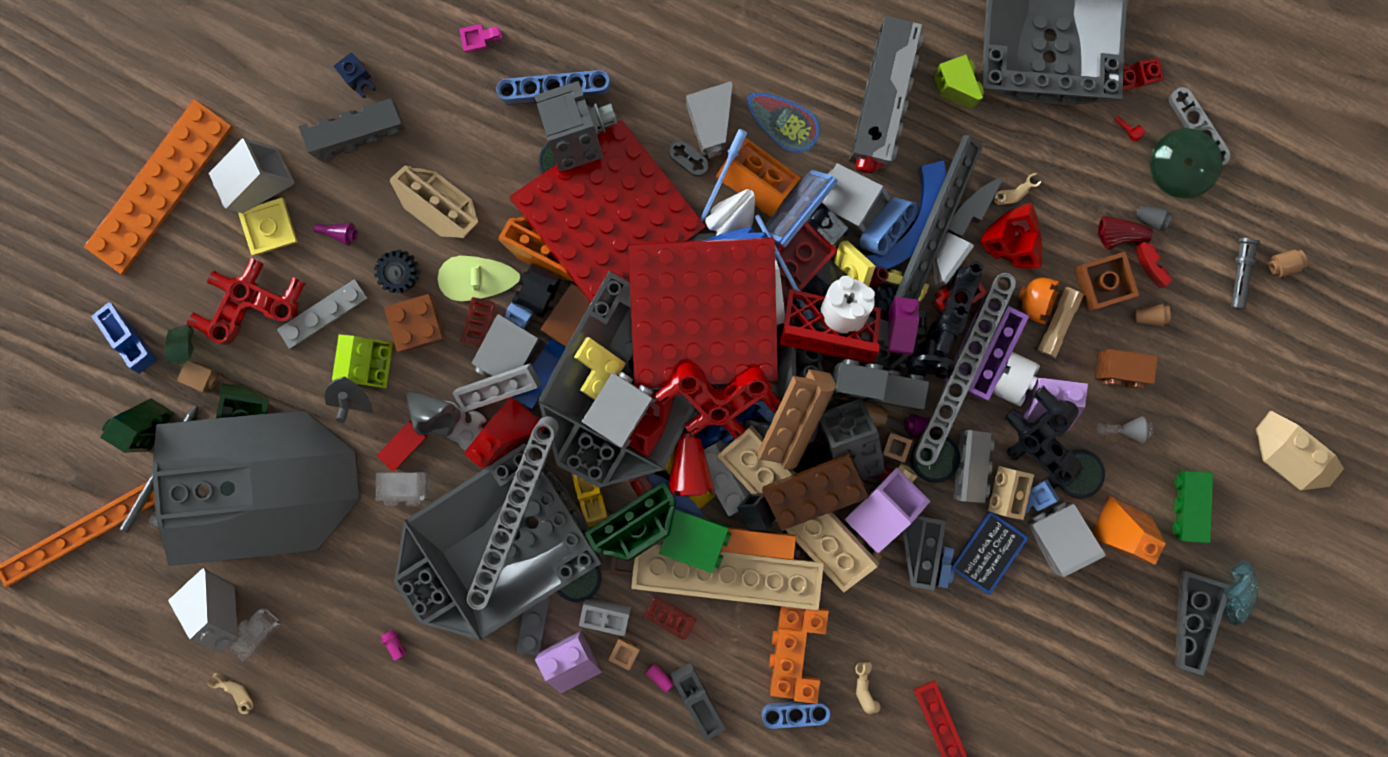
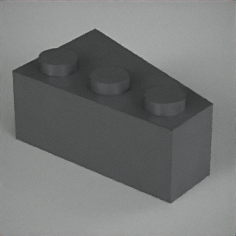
[903,515,946,591]

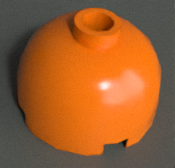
[1018,277,1060,325]

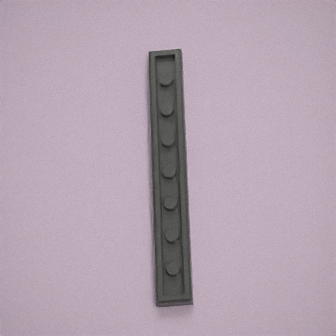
[892,135,983,303]

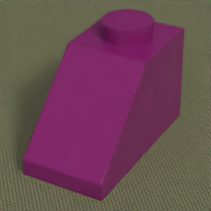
[888,297,919,355]

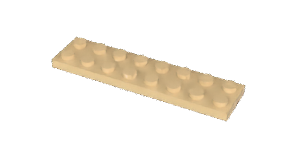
[717,425,879,593]
[631,544,824,610]

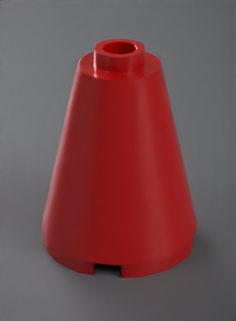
[668,433,715,496]

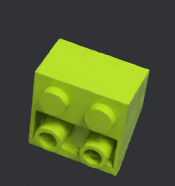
[933,54,984,109]
[332,335,393,388]

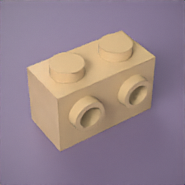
[988,466,1034,520]

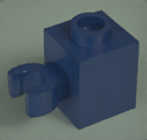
[334,52,376,99]

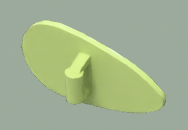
[437,256,521,302]

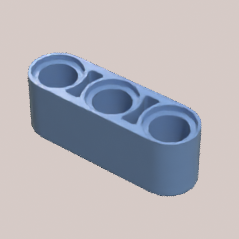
[860,197,918,256]
[761,700,830,729]

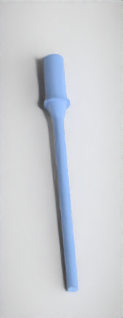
[700,129,747,222]
[755,214,816,321]

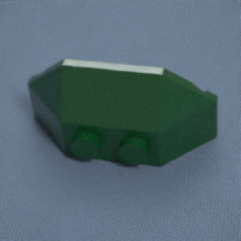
[585,481,676,562]

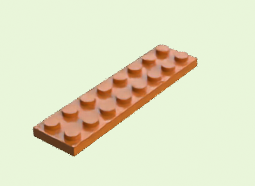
[84,99,234,275]

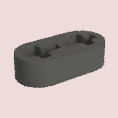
[669,140,708,177]

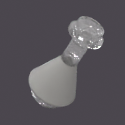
[1097,416,1153,444]

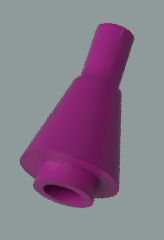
[314,223,358,246]
[905,414,940,437]

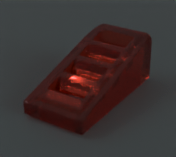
[460,297,494,347]
[628,475,653,498]
[643,596,697,640]

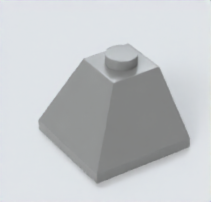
[932,232,974,288]

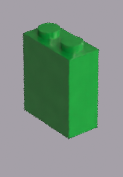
[659,507,731,573]

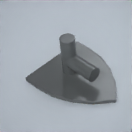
[325,377,372,423]

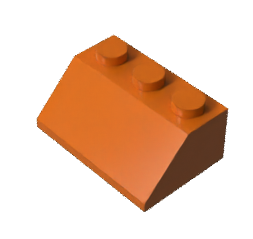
[716,138,801,218]

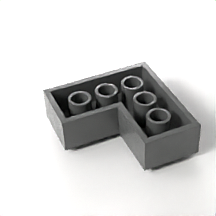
[830,359,929,410]

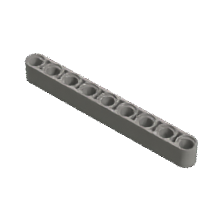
[914,273,1016,465]
[467,416,559,610]

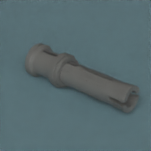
[1230,238,1260,309]

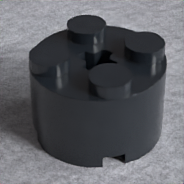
[512,263,561,318]

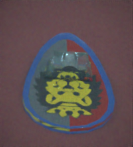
[747,93,819,153]

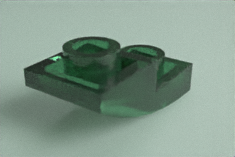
[165,325,194,365]

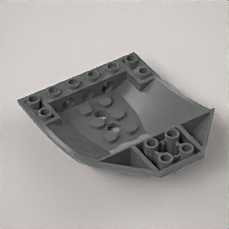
[982,0,1128,105]
[538,271,695,488]
[152,411,360,566]
[394,442,603,640]

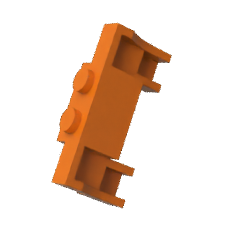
[769,606,829,704]

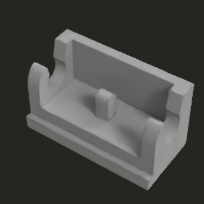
[579,597,631,636]

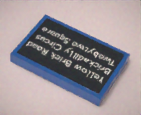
[951,511,1028,595]

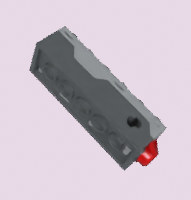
[849,16,924,174]

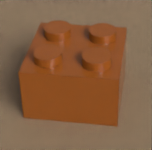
[1074,251,1139,311]
[384,294,446,353]
[1095,349,1158,389]

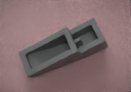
[946,178,1003,238]
[670,662,726,741]

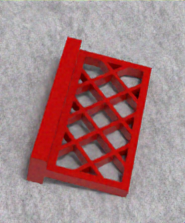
[780,289,881,364]

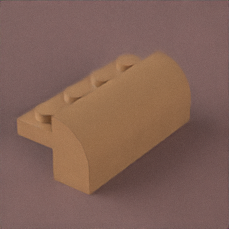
[757,369,836,469]

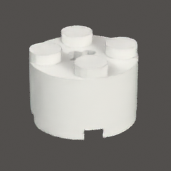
[821,276,875,333]
[993,352,1040,406]

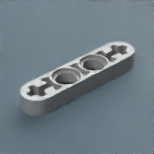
[1169,87,1230,167]

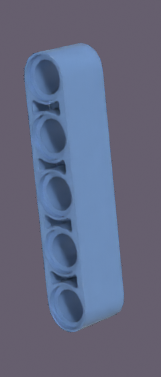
[496,70,611,104]

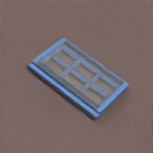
[762,170,838,247]

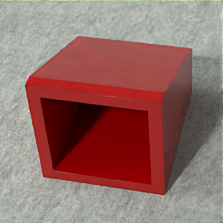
[463,397,546,469]

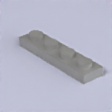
[277,279,369,349]
[452,363,541,412]

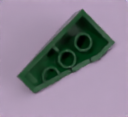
[216,383,269,418]

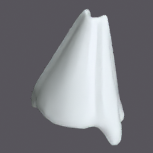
[705,189,755,236]

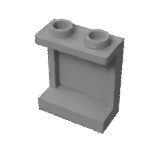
[582,372,656,448]

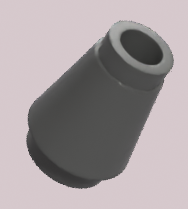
[1135,205,1172,231]

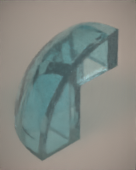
[1223,560,1258,625]

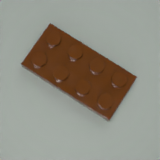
[762,453,869,531]

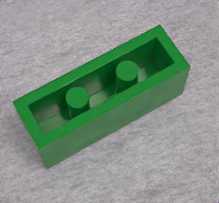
[1172,471,1213,543]

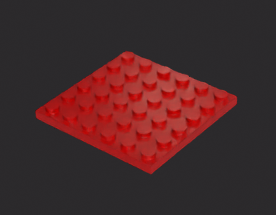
[510,120,706,303]
[628,238,778,388]

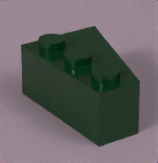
[100,398,174,453]

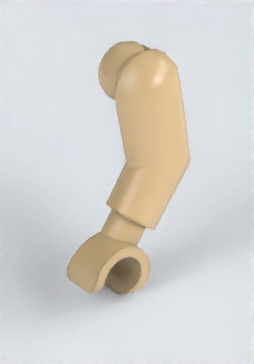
[993,173,1041,205]
[855,662,880,714]
[207,673,253,714]

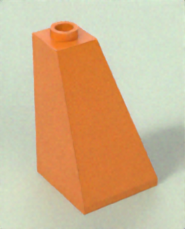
[1092,496,1166,565]

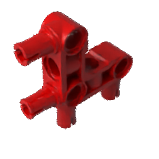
[187,257,306,345]
[655,363,782,439]

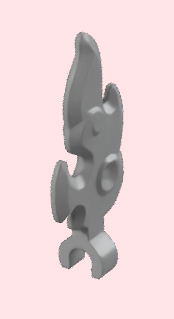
[443,400,487,450]

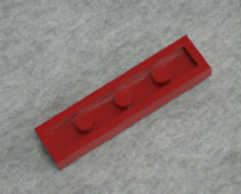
[913,680,967,757]

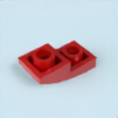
[1123,58,1164,91]
[1134,242,1173,289]
[376,421,428,472]

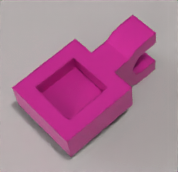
[459,24,503,53]

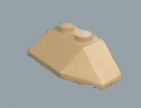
[390,165,478,238]
[1256,411,1344,491]

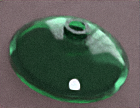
[1150,128,1222,198]

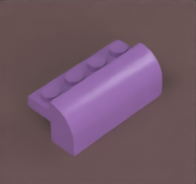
[943,298,1029,401]

